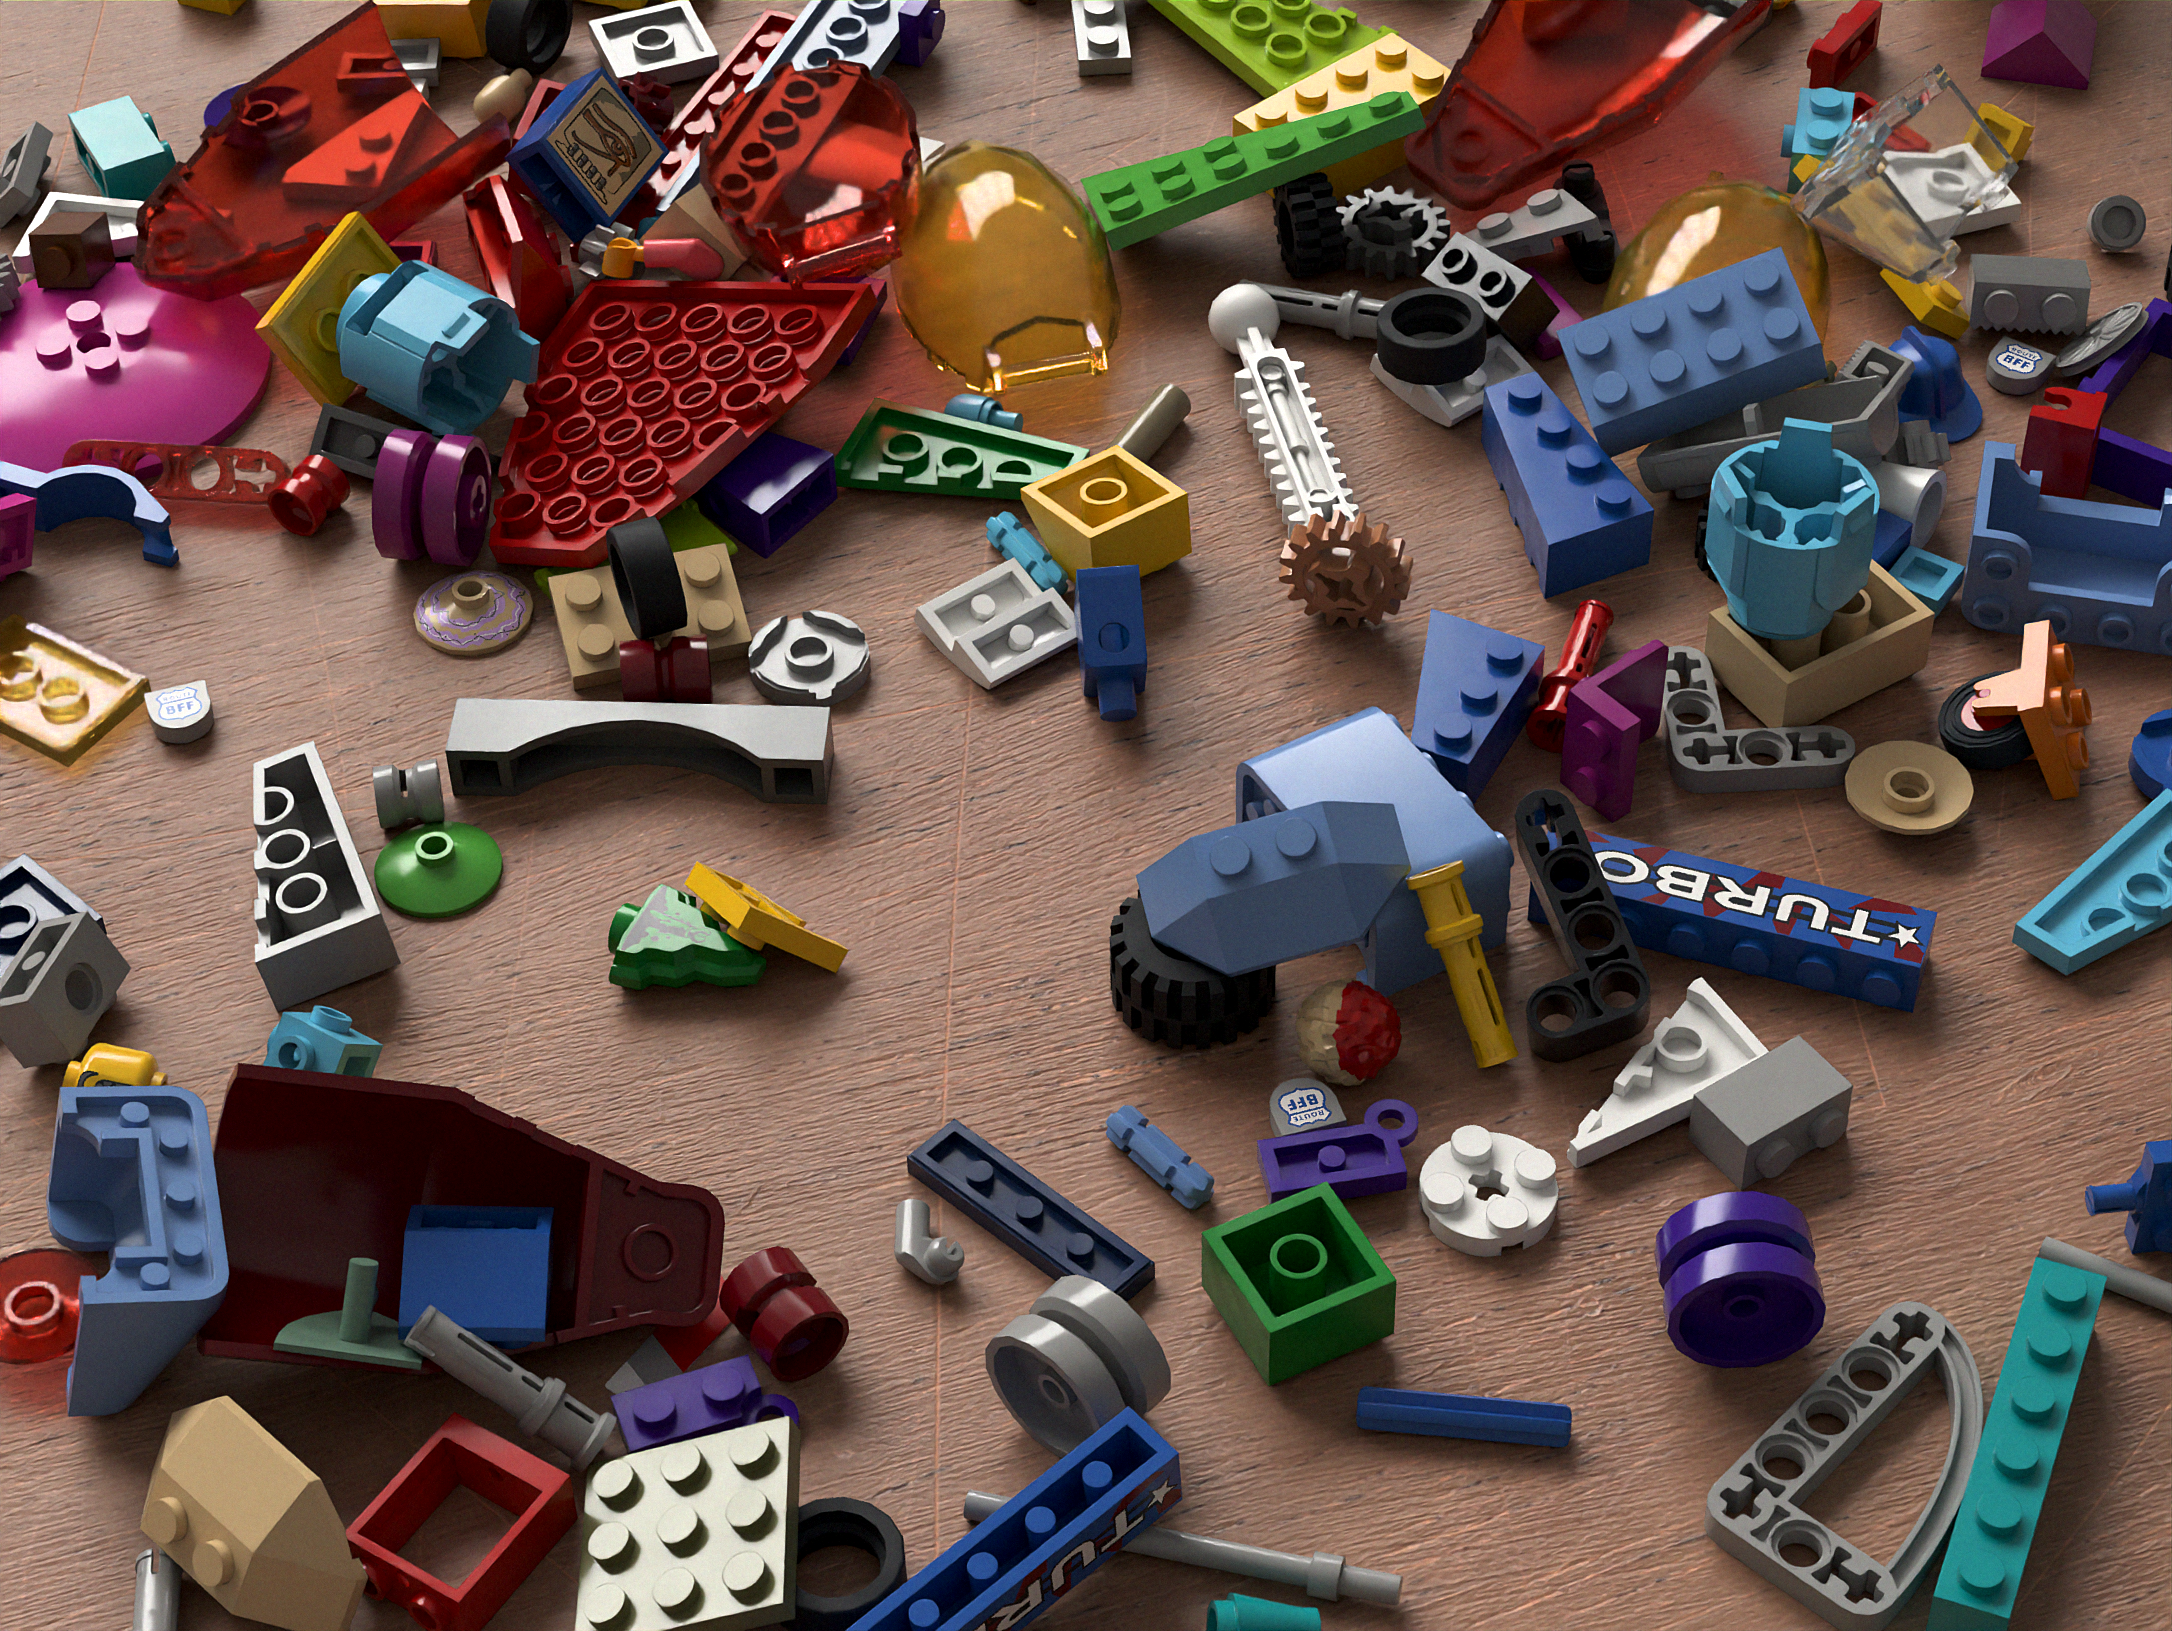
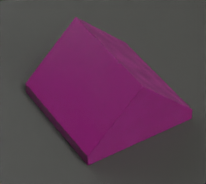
[1980,0,2098,90]

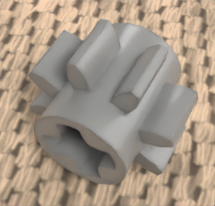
[578,222,646,281]
[1881,420,1951,470]

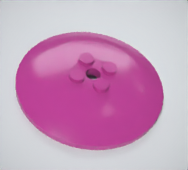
[0,262,272,481]

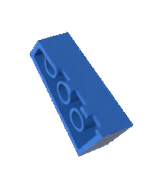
[1481,371,1654,599]

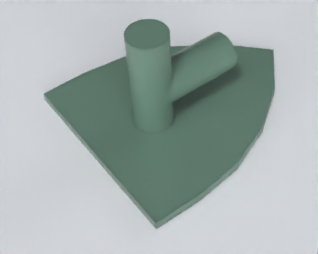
[273,1258,424,1370]

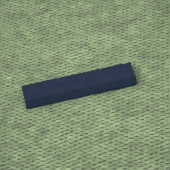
[907,1118,1155,1303]

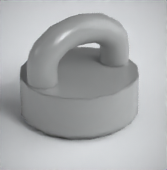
[2086,195,2146,252]

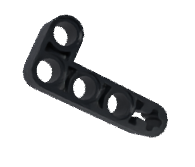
[1515,788,1651,1063]

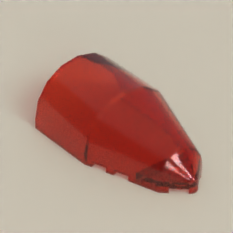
[131,0,511,303]

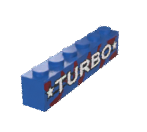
[1527,830,1937,1013]
[845,1406,1182,1631]

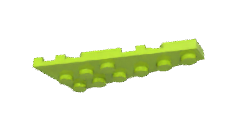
[1146,0,1399,99]

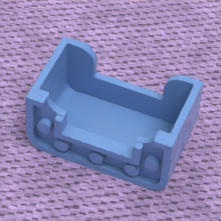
[1961,440,2172,656]
[1236,706,1514,997]

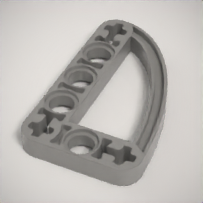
[1704,1301,1983,1631]

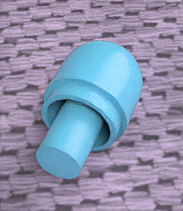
[943,394,1023,432]

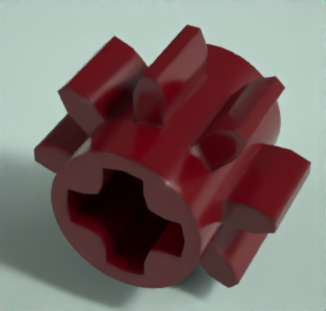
[617,71,674,135]

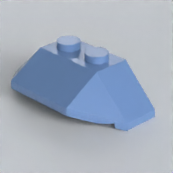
[1136,801,1412,977]

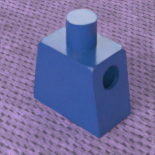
[1074,564,1147,722]

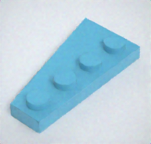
[2012,788,2172,975]

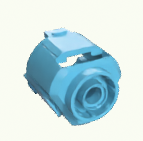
[336,260,540,438]
[1704,417,1880,640]

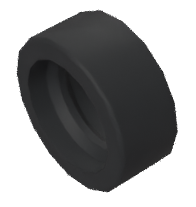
[485,0,573,75]
[1376,287,1487,386]
[606,516,688,640]
[780,1497,907,1631]

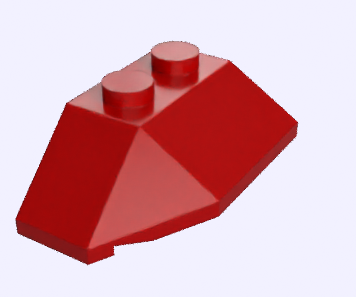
[462,175,575,347]

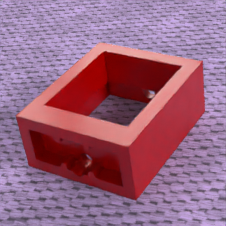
[345,1412,578,1631]

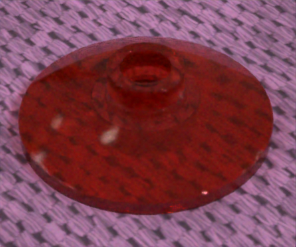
[0,1247,101,1365]

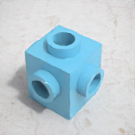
[263,1005,383,1078]

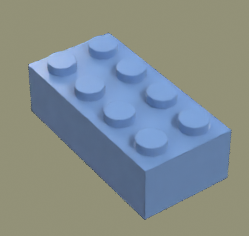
[1556,246,1828,458]

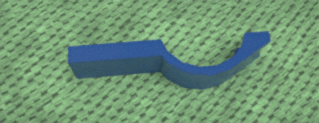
[0,461,180,568]

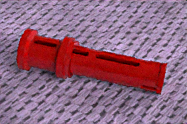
[1526,599,1614,753]

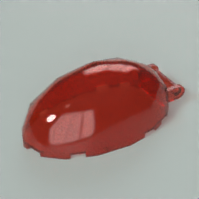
[699,57,924,292]

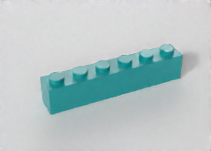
[1926,1257,2107,1631]

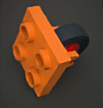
[1938,620,2092,801]

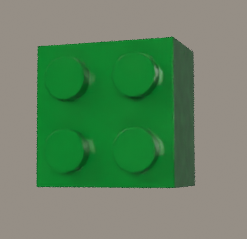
[1202,1181,1397,1386]

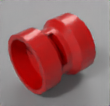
[268,455,351,536]

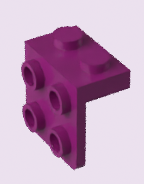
[1560,639,1669,823]

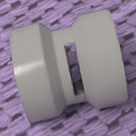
[373,759,445,828]

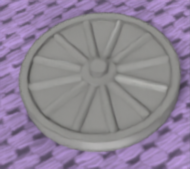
[2054,302,2149,376]

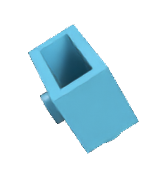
[1780,88,1855,209]

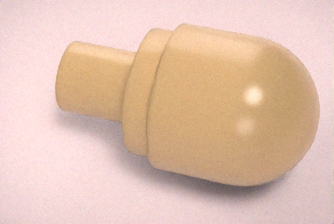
[473,68,532,129]

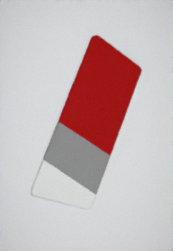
[605,1275,731,1394]

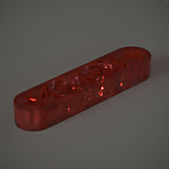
[62,439,292,506]

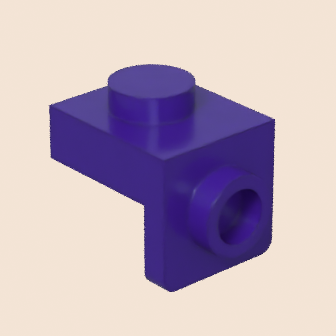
[892,0,946,67]

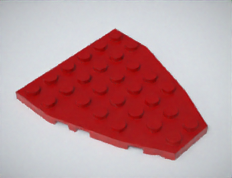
[489,279,878,569]

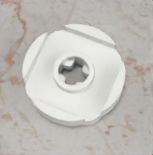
[1418,1125,1558,1257]

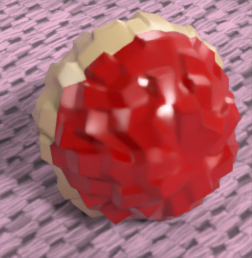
[1296,977,1402,1086]

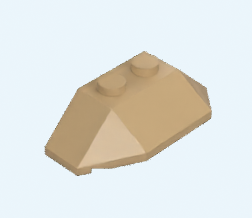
[140,1396,368,1631]

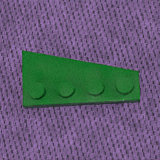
[834,397,1090,500]

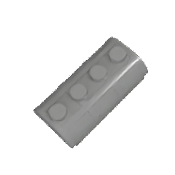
[1636,375,1899,499]

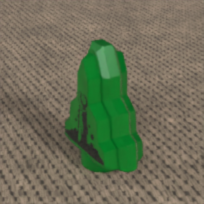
[608,884,767,990]

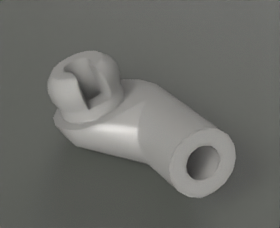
[894,1199,965,1285]

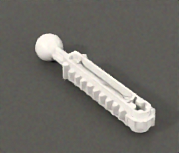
[1208,284,1359,539]

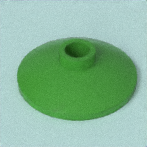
[374,821,503,919]

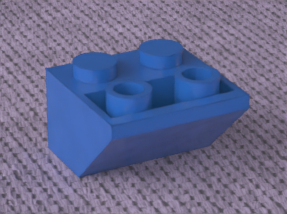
[398,1205,554,1349]

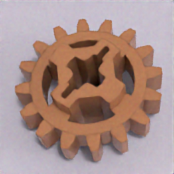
[1279,510,1413,628]

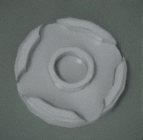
[749,610,871,707]

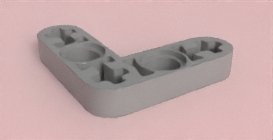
[1660,646,1855,794]

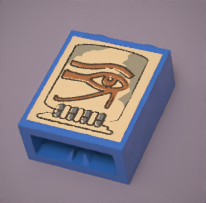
[505,67,670,243]

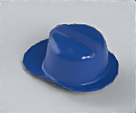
[1888,325,1983,444]

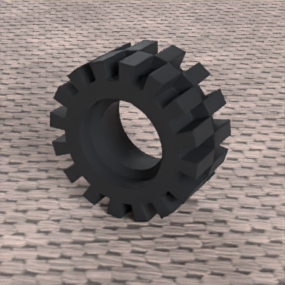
[1273,172,1343,278]

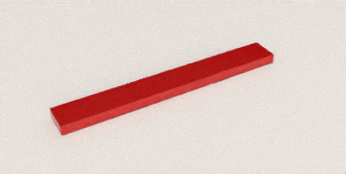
[570,9,798,263]

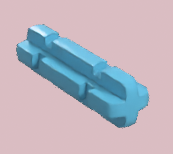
[986,511,1068,595]

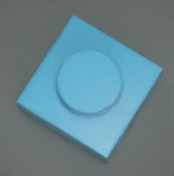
[1888,545,1965,619]

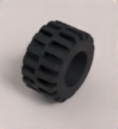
[1110,889,1276,1050]

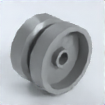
[985,1274,1171,1458]

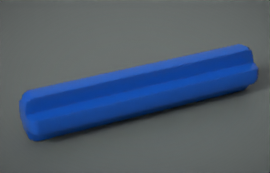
[1356,1386,1572,1448]

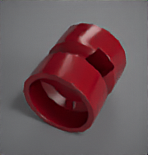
[619,634,713,704]
[719,1246,849,1382]

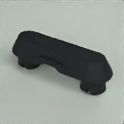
[1553,158,1622,284]

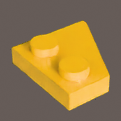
[685,862,849,973]

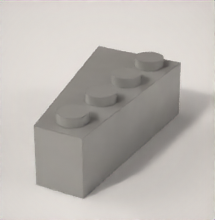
[253,741,401,1012]

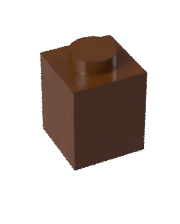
[28,212,116,288]

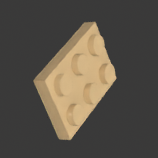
[548,543,753,690]

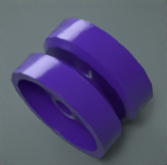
[1654,1191,1826,1368]

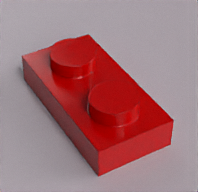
[1807,0,1883,90]

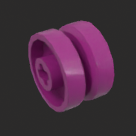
[371,429,491,567]

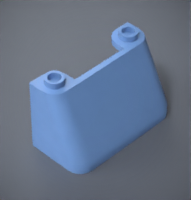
[46,1086,229,1417]

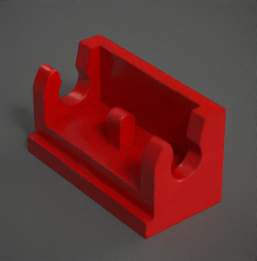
[2020,387,2108,500]

